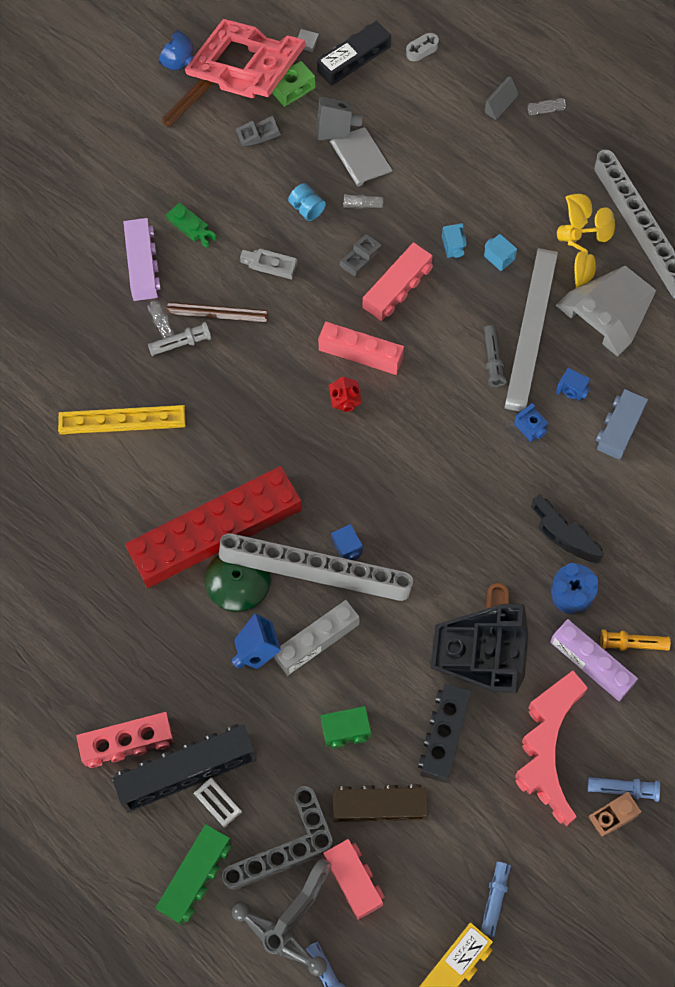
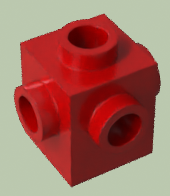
[328,377,362,412]

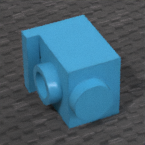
[442,223,467,258]

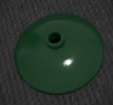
[205,555,271,612]

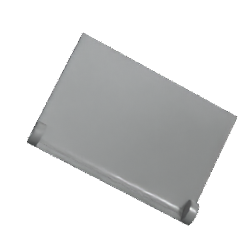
[330,127,392,187]

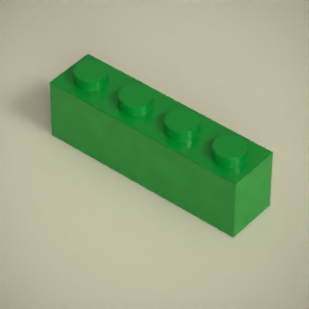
[155,824,232,925]

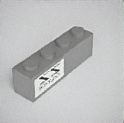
[274,600,359,676]

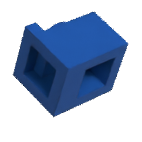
[556,368,591,401]
[514,403,548,442]

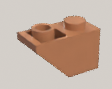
[588,792,641,837]

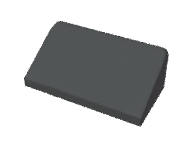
[485,76,518,119]

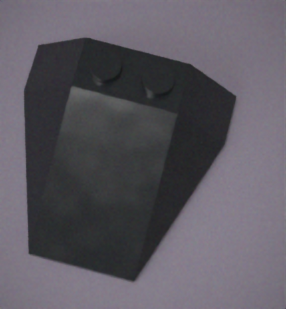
[431,604,528,693]

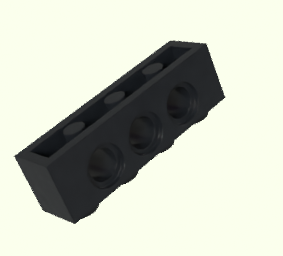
[418,684,471,783]

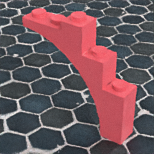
[515,671,588,827]

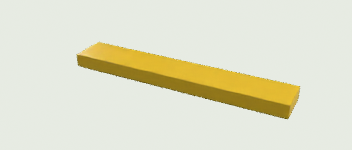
[58,405,186,434]

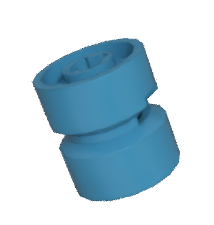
[288,183,326,221]

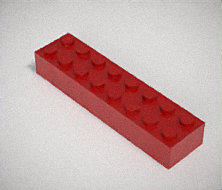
[125,466,302,589]

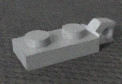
[240,249,298,280]

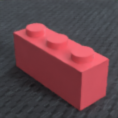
[324,839,385,920]

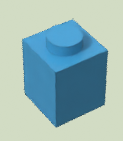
[484,234,517,271]

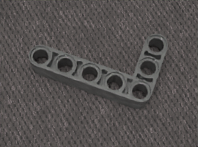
[222,786,333,890]

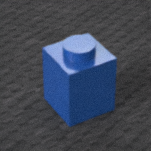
[331,524,363,561]

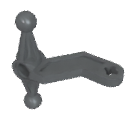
[231,858,331,976]

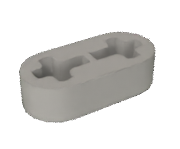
[406,33,439,61]

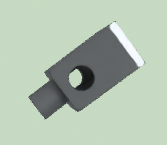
[316,97,362,140]

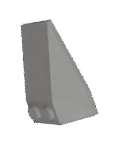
[556,266,656,357]

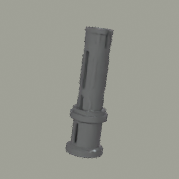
[483,325,507,387]

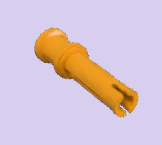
[600,629,670,651]

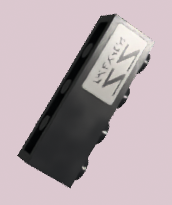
[317,21,391,86]

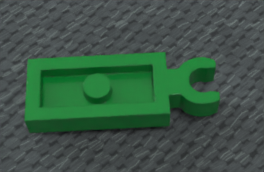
[166,202,216,248]

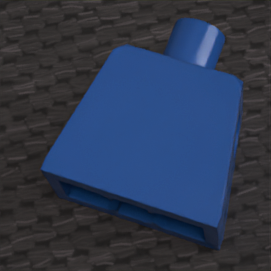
[232,613,281,669]

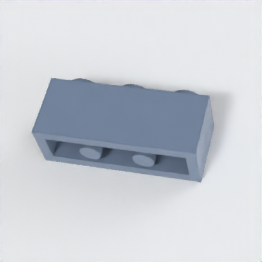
[596,389,648,460]

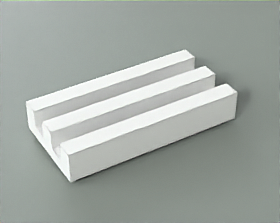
[194,778,242,828]

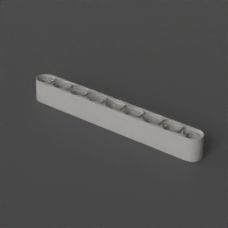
[594,150,675,299]
[504,248,558,412]
[219,534,413,601]

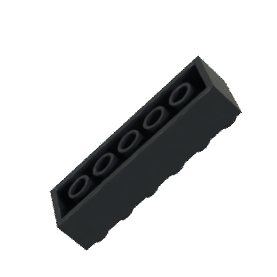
[112,724,257,813]

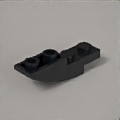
[531,494,604,564]

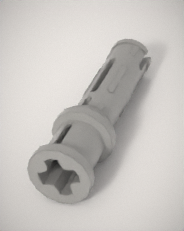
[148,322,211,356]

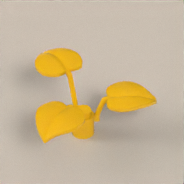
[557,194,615,288]

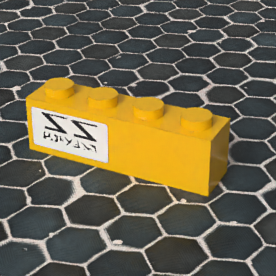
[419,923,493,987]

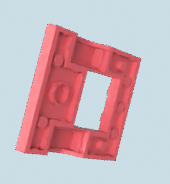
[185,19,306,98]

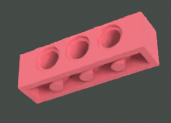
[76,712,174,768]

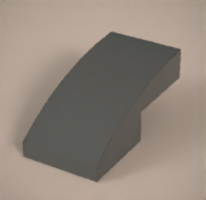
[236,116,281,146]
[339,234,382,277]

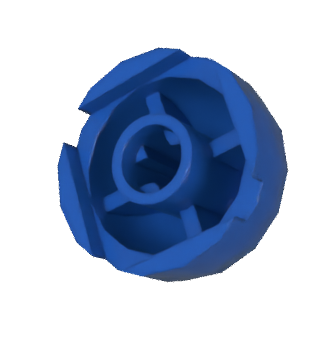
[158,30,194,71]

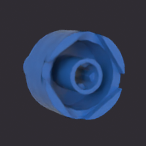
[550,563,598,614]

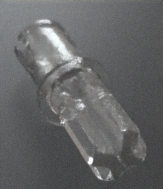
[344,193,383,210]
[147,301,173,339]

